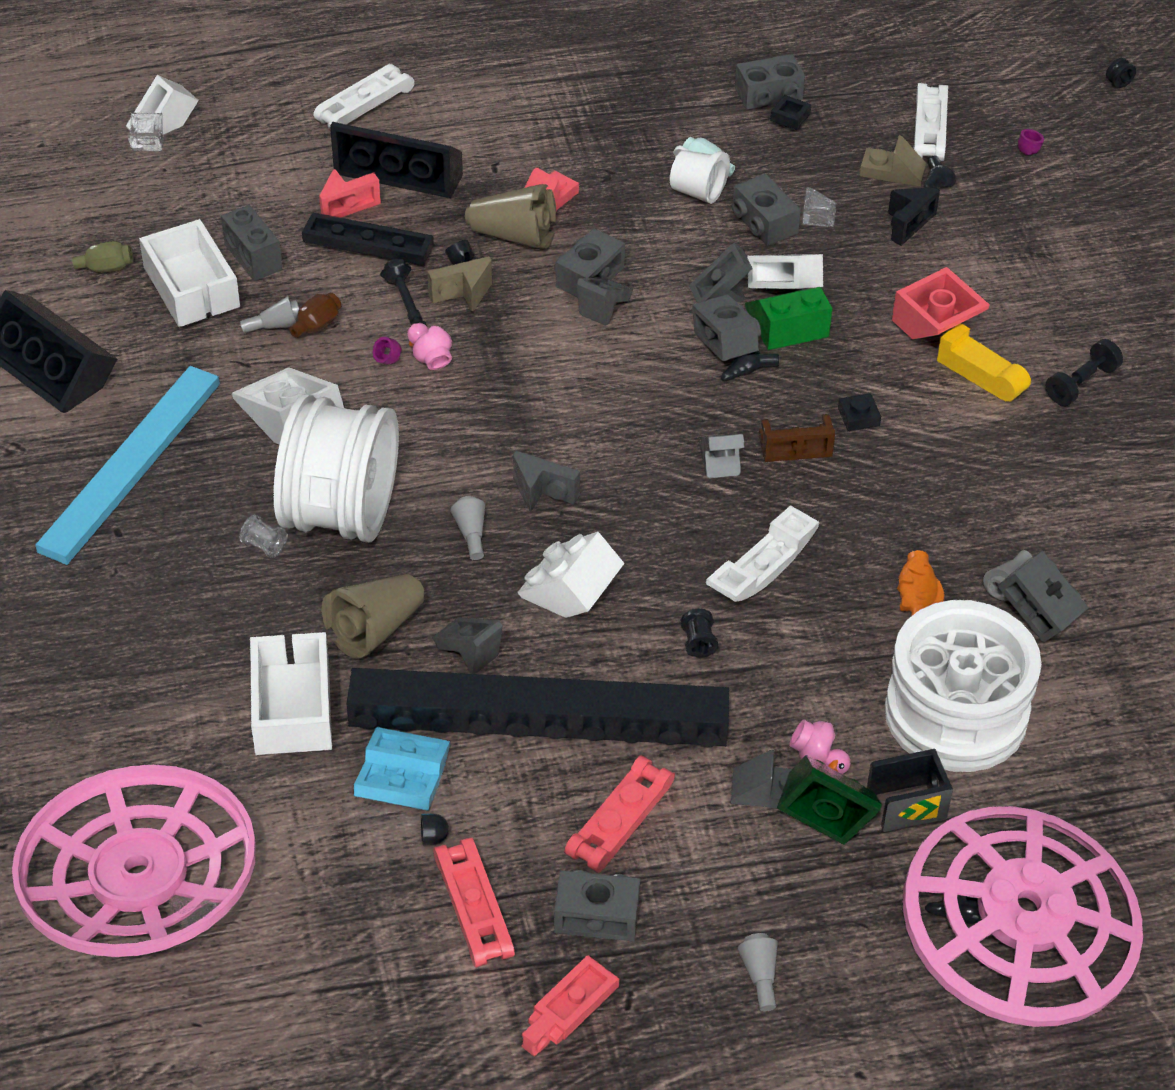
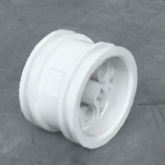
[274,394,399,542]
[885,600,1042,772]

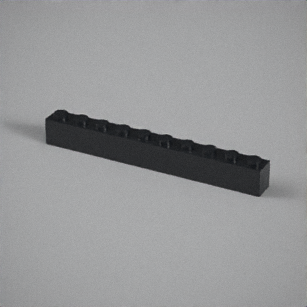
[346,668,729,747]

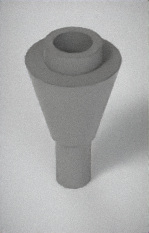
[240,296,300,334]
[450,496,485,560]
[983,550,1032,601]
[737,933,778,1011]

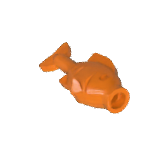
[897,550,944,616]

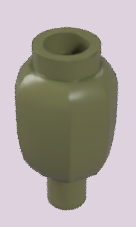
[72,241,133,273]

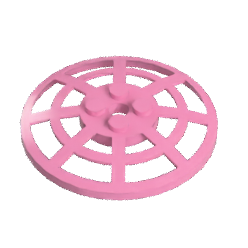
[12,765,256,957]
[903,806,1143,1027]

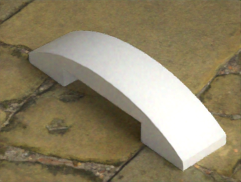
[706,505,819,602]

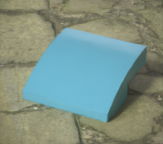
[354,727,450,811]

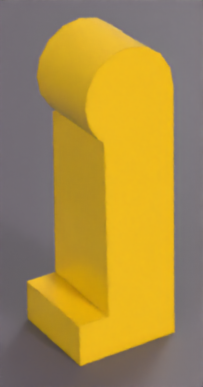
[937,323,1031,402]

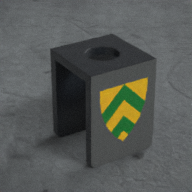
[867,749,953,832]

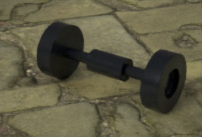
[1045,339,1123,407]

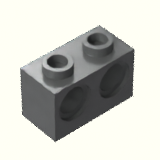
[735,54,805,110]
[221,205,283,281]

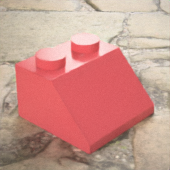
[892,267,990,339]

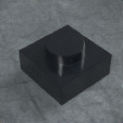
[770,95,812,130]
[838,393,881,431]

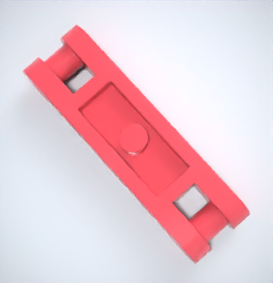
[564,755,675,873]
[433,837,515,967]

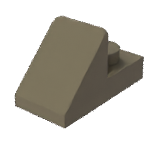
[860,135,926,187]
[428,256,492,311]

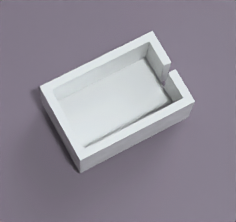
[139,219,240,327]
[250,632,332,755]

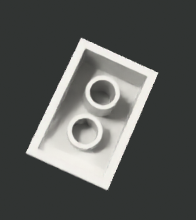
[232,367,344,445]

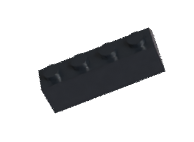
[330,122,463,199]
[0,290,118,413]

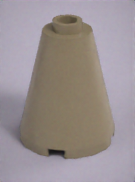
[465,184,556,249]
[321,574,424,659]

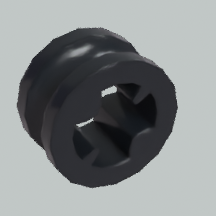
[1106,58,1136,88]

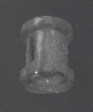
[239,515,288,558]

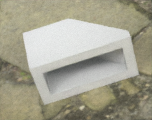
[126,75,199,143]
[748,254,823,289]

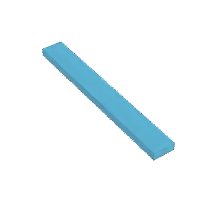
[35,366,220,565]

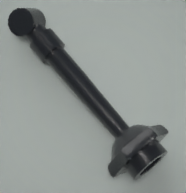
[380,259,427,326]

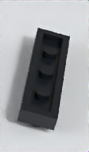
[302,212,434,266]

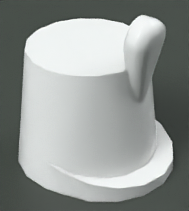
[670,145,730,204]

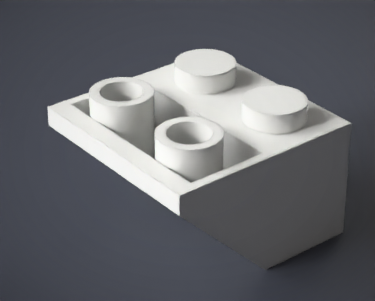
[518,532,624,618]

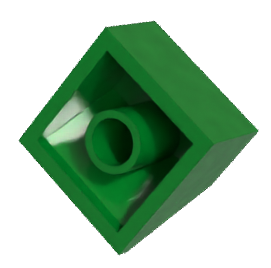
[745,287,833,350]

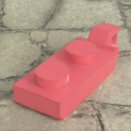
[522,955,619,1057]

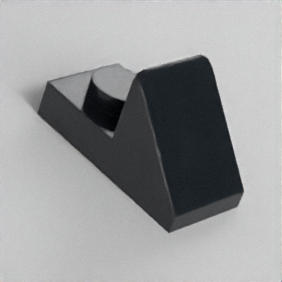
[888,187,940,246]

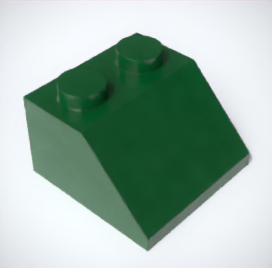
[777,755,882,845]

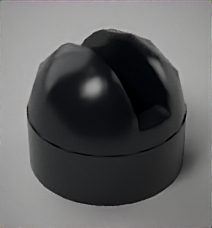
[445,240,473,265]
[421,813,449,846]

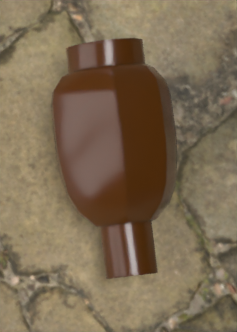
[289,292,342,338]

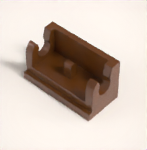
[759,414,835,462]

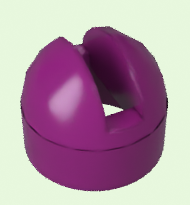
[1017,129,1044,155]
[372,337,402,365]

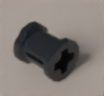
[680,608,718,658]

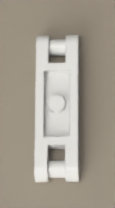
[314,64,414,129]
[914,83,948,161]

